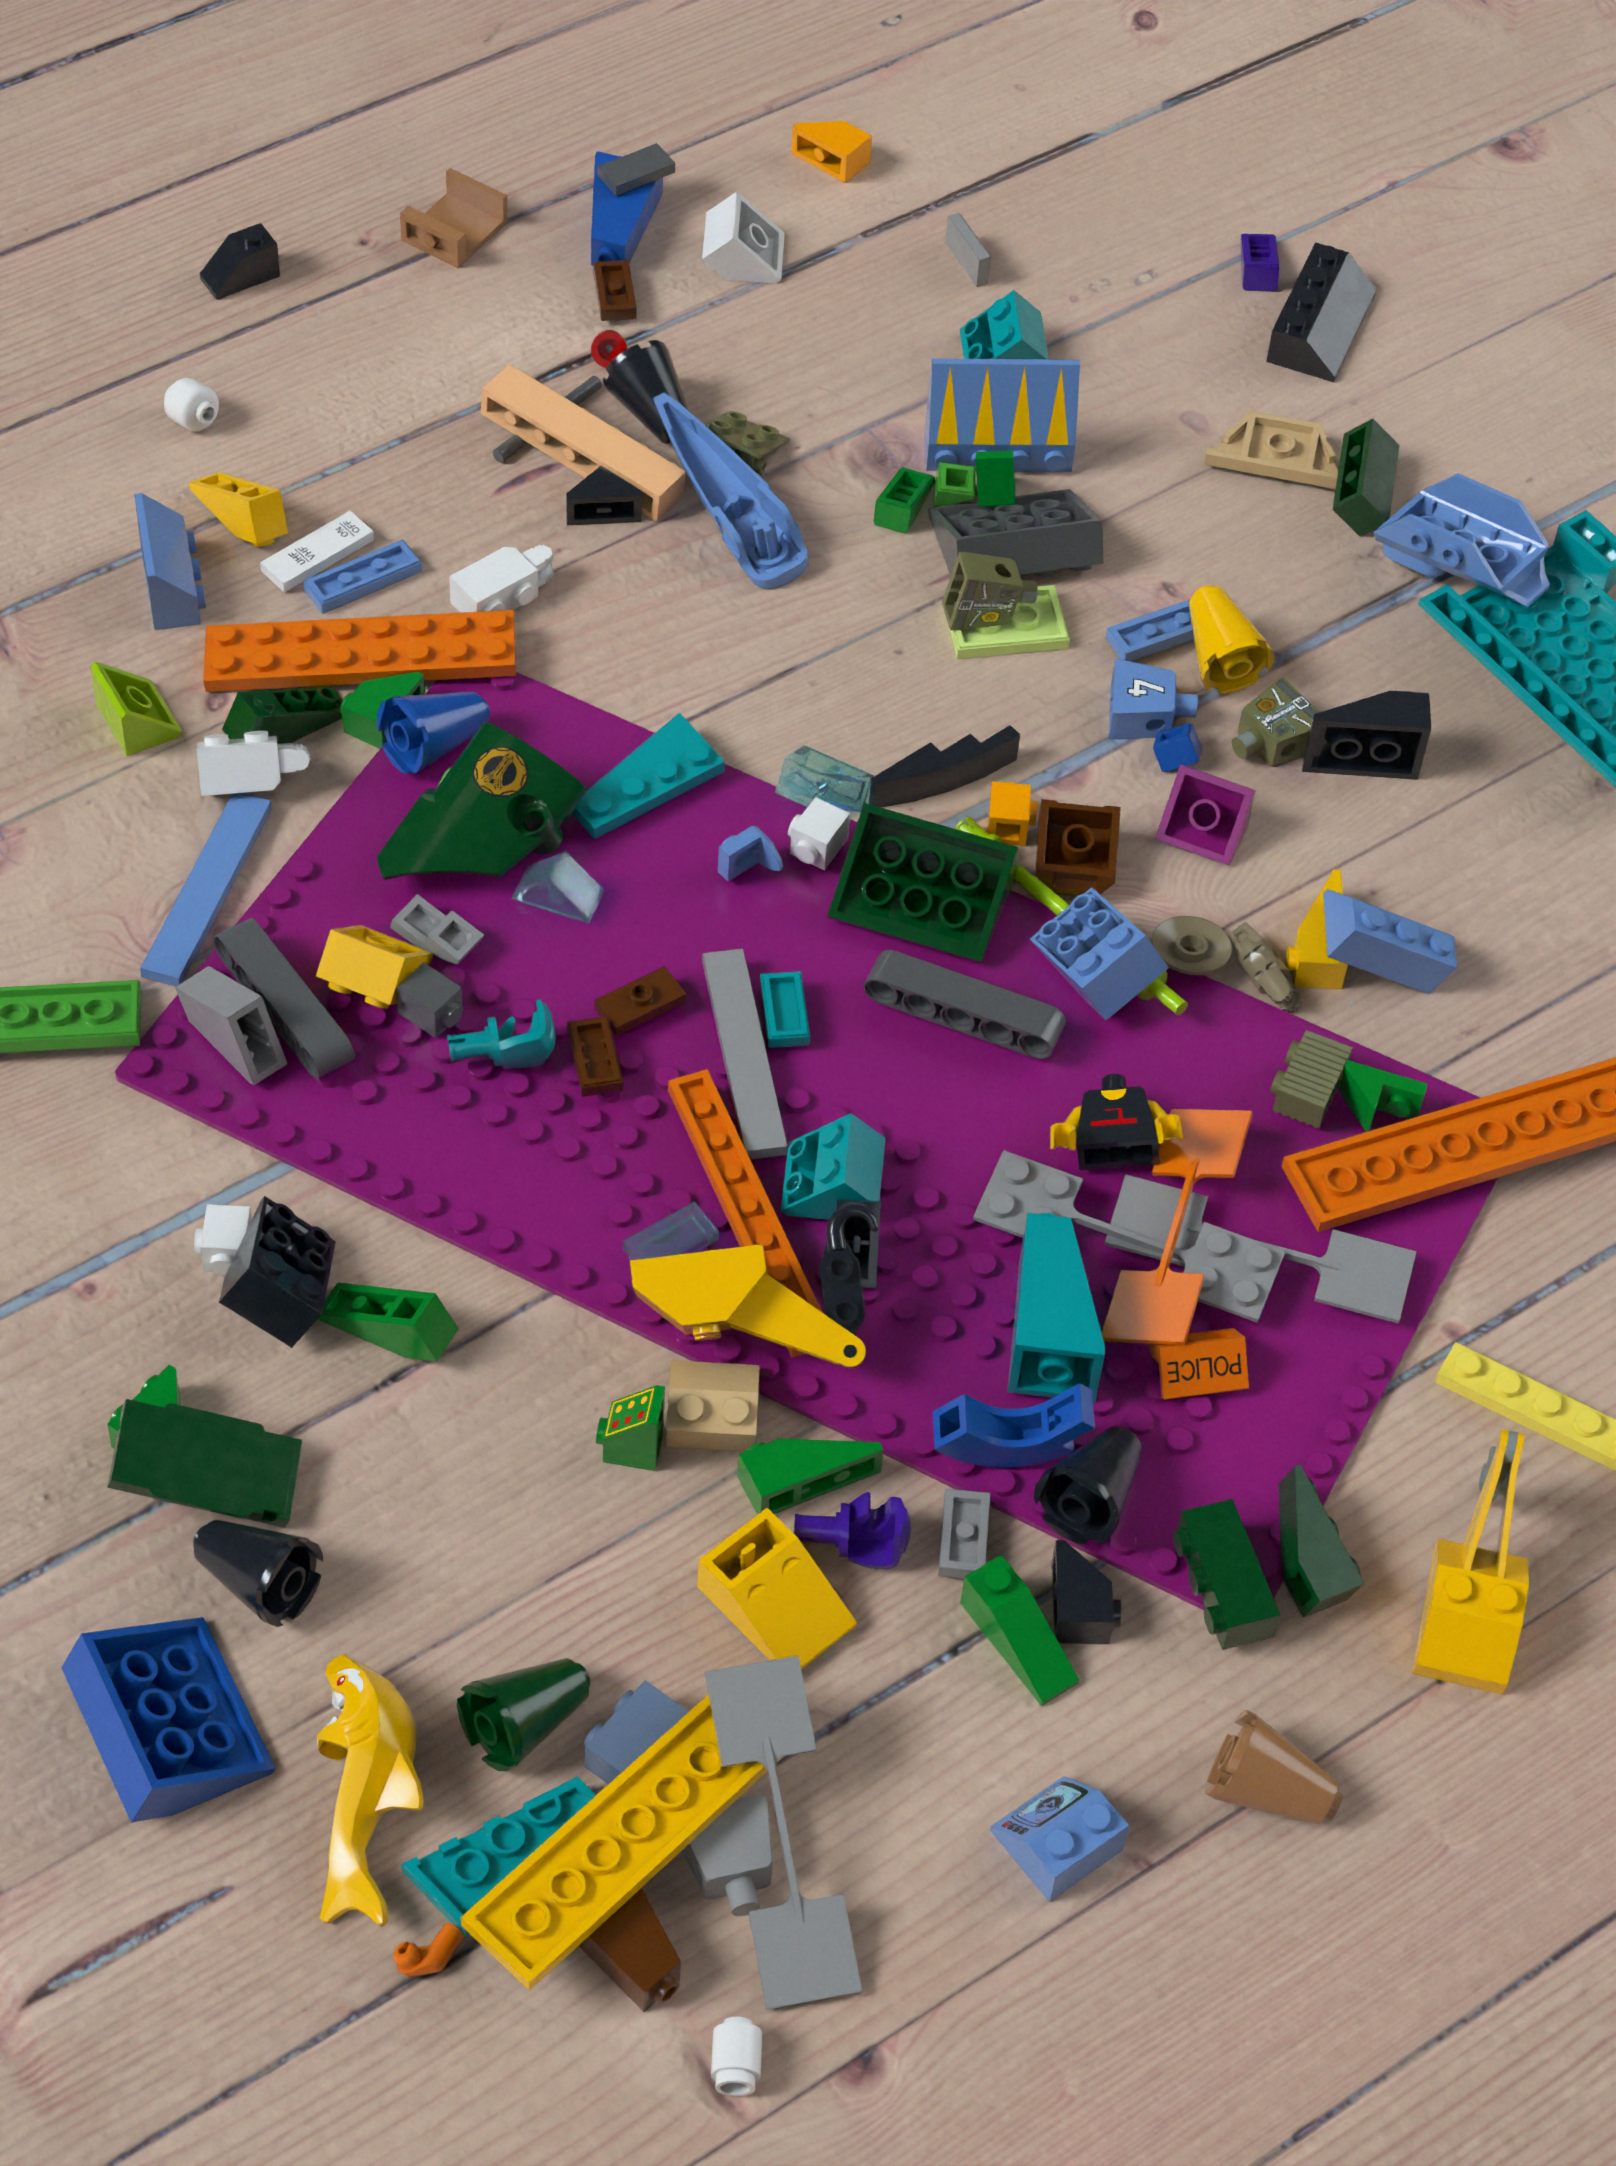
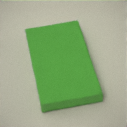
[0,980,141,1053]

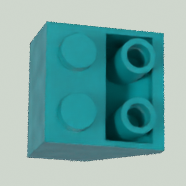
[960,290,1049,360]
[781,1113,885,1220]

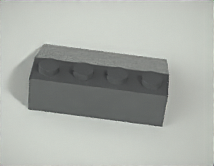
[928,489,1104,576]

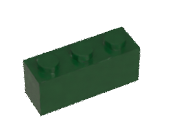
[1332,418,1400,537]
[1173,1499,1280,1650]

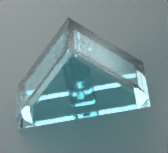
[513,851,603,923]

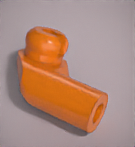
[393,1923,464,1977]

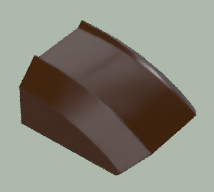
[1035,799,1121,895]

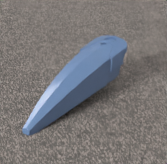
[653,393,808,589]

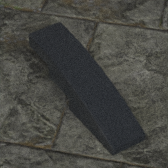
[869,725,1020,807]

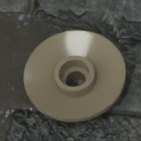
[1151,916,1232,975]

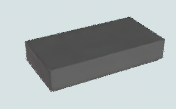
[598,143,676,196]

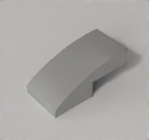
[390,894,484,965]

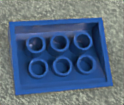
[61,1617,276,1823]

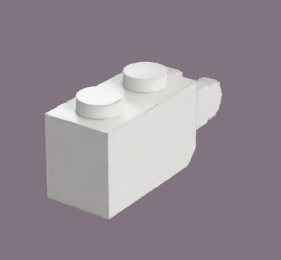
[449,544,554,613]
[196,731,311,796]

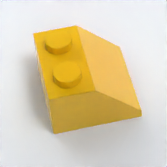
[316,925,434,1009]

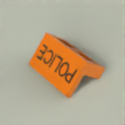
[1149,1328,1249,1399]

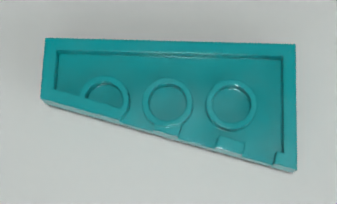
[572,712,725,839]
[401,1777,596,1938]

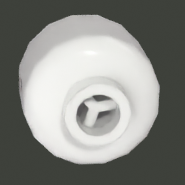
[164,378,219,432]

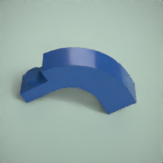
[933,1383,1095,1467]

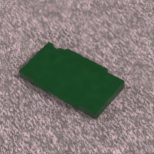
[107,1399,302,1528]

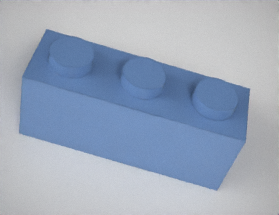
[134,493,206,630]
[1323,889,1457,994]

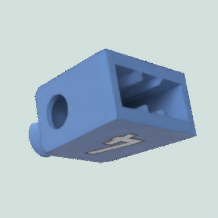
[1109,659,1198,739]

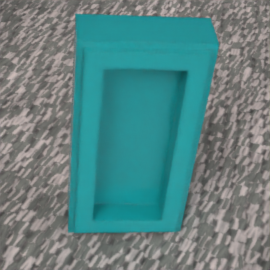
[760,971,810,1048]

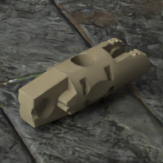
[1228,922,1302,1013]

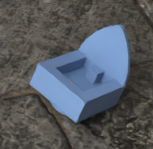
[718,826,783,881]

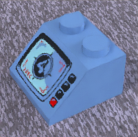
[990,1776,1129,1902]

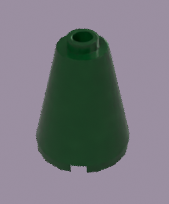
[457,1658,590,1771]

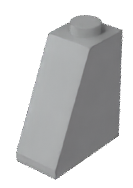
[175,966,288,1085]

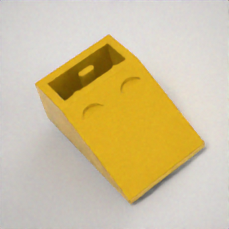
[697,1508,857,1670]

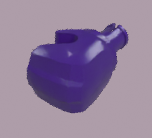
[794,1492,911,1570]

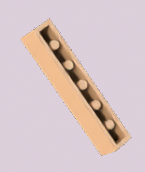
[481,364,686,522]

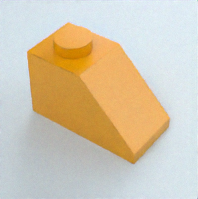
[791,121,872,183]

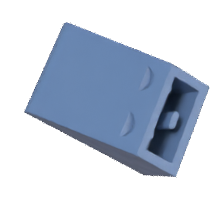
[1030,887,1169,1020]

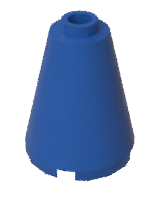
[377,691,490,774]

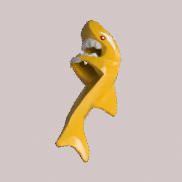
[316,1653,424,1927]

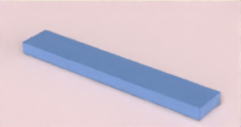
[140,793,272,987]

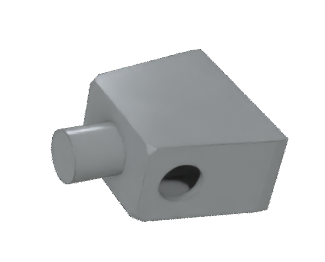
[682,1794,772,1916]

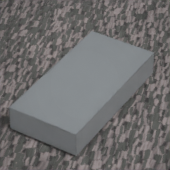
[945,213,991,287]

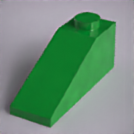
[318,1282,459,1362]
[737,1438,884,1515]
[960,1555,1079,1706]

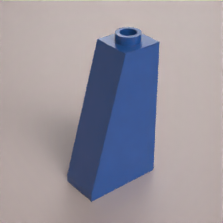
[591,151,663,266]

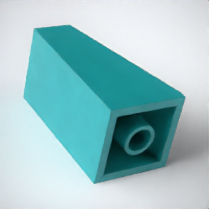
[1008,1213,1105,1402]

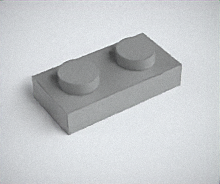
[938,1489,990,1579]

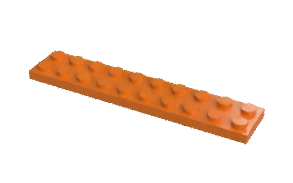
[1281,1057,1616,1232]

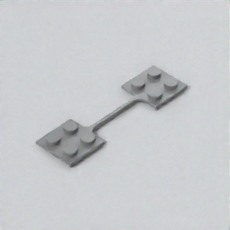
[973,1150,1286,1323]
[1104,1175,1417,1324]
[705,1655,862,2010]

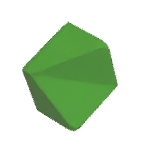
[934,462,975,507]

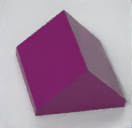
[1155,764,1256,865]

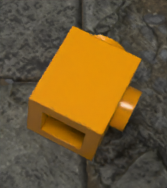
[987,781,1038,846]

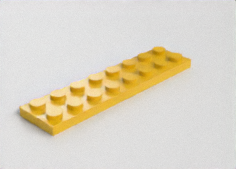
[461,1694,783,1991]

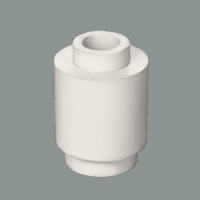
[711,2016,762,2096]

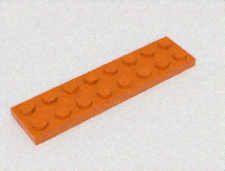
[203,610,516,692]

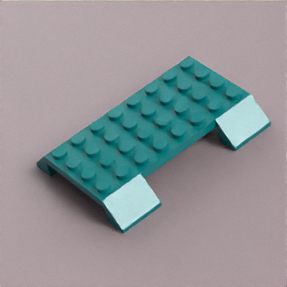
[1418,510,1616,788]

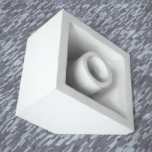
[702,191,785,284]

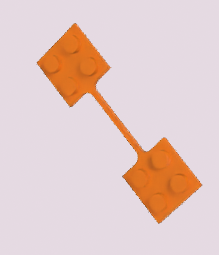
[1102,1109,1253,1345]

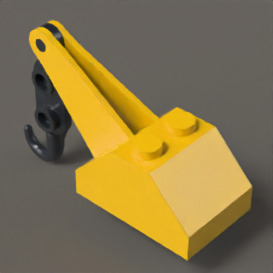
[630,1204,879,1369]

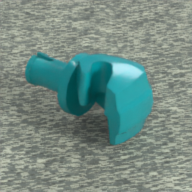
[447,999,556,1069]

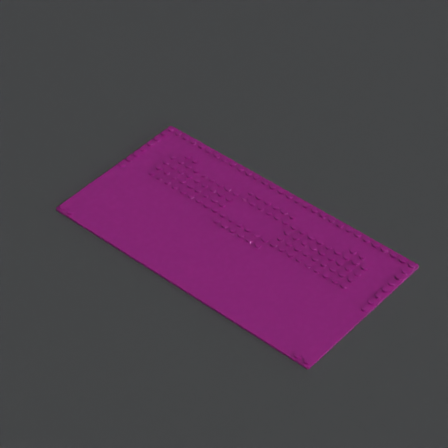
[115,672,1499,1610]

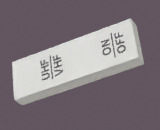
[260,511,374,593]

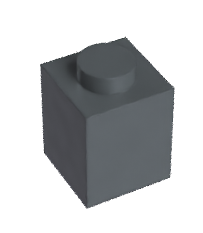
[396,962,463,1038]

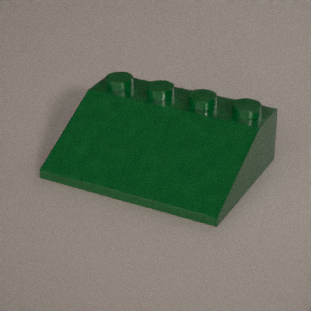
[827,803,1021,963]

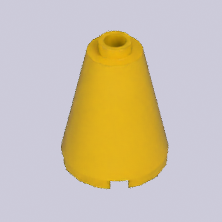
[1189,585,1275,694]

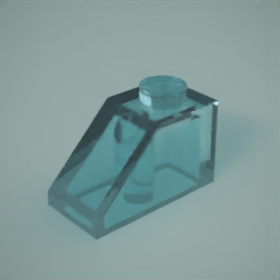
[775,745,874,812]

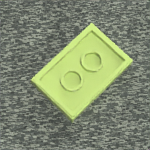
[948,585,1070,659]

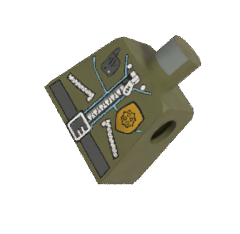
[942,552,1038,630]
[1232,677,1319,767]

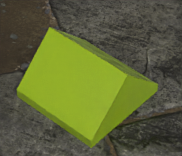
[90,661,183,756]

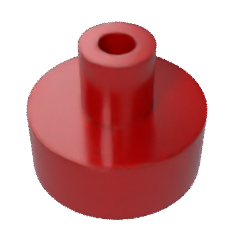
[591,330,627,368]

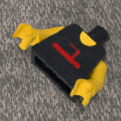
[1050,1074,1184,1170]

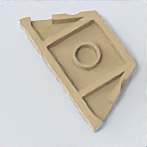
[1204,411,1338,489]

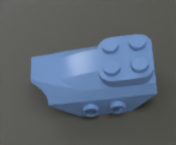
[1373,473,1550,608]

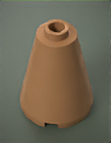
[1205,1710,1343,1824]

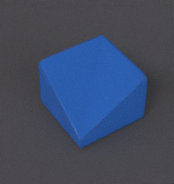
[1153,723,1202,772]

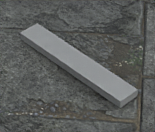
[702,948,788,1159]

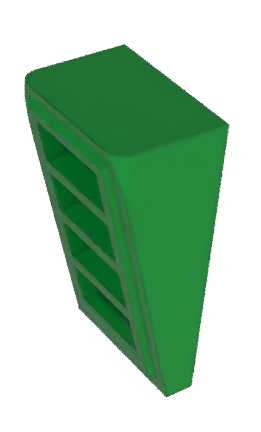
[873,467,935,533]

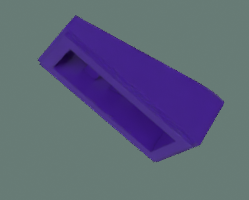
[1240,233,1280,291]

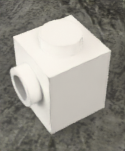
[788,797,850,870]
[194,1204,252,1275]

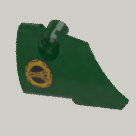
[377,722,587,880]

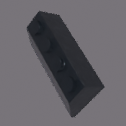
[1266,242,1376,383]

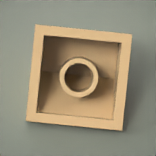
[666,1360,760,1452]

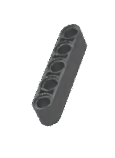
[213,918,355,1080]
[863,950,1066,1059]

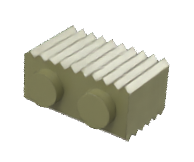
[1270,1030,1353,1128]

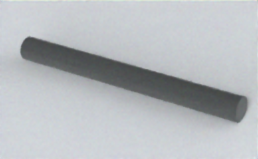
[493,376,602,462]

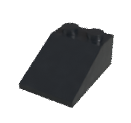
[1302,690,1431,780]

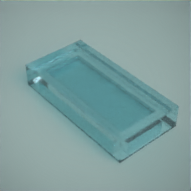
[623,1201,719,1260]

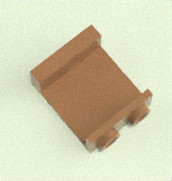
[400,168,508,268]

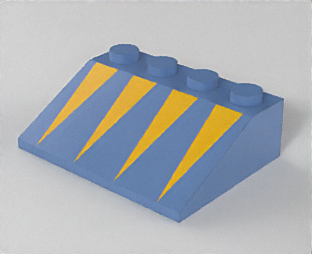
[924,359,1080,472]

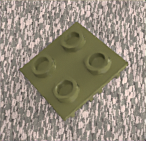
[704,411,790,475]

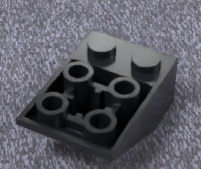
[219,1196,336,1348]

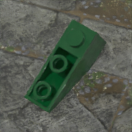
[222,686,343,744]
[1278,1464,1364,1618]

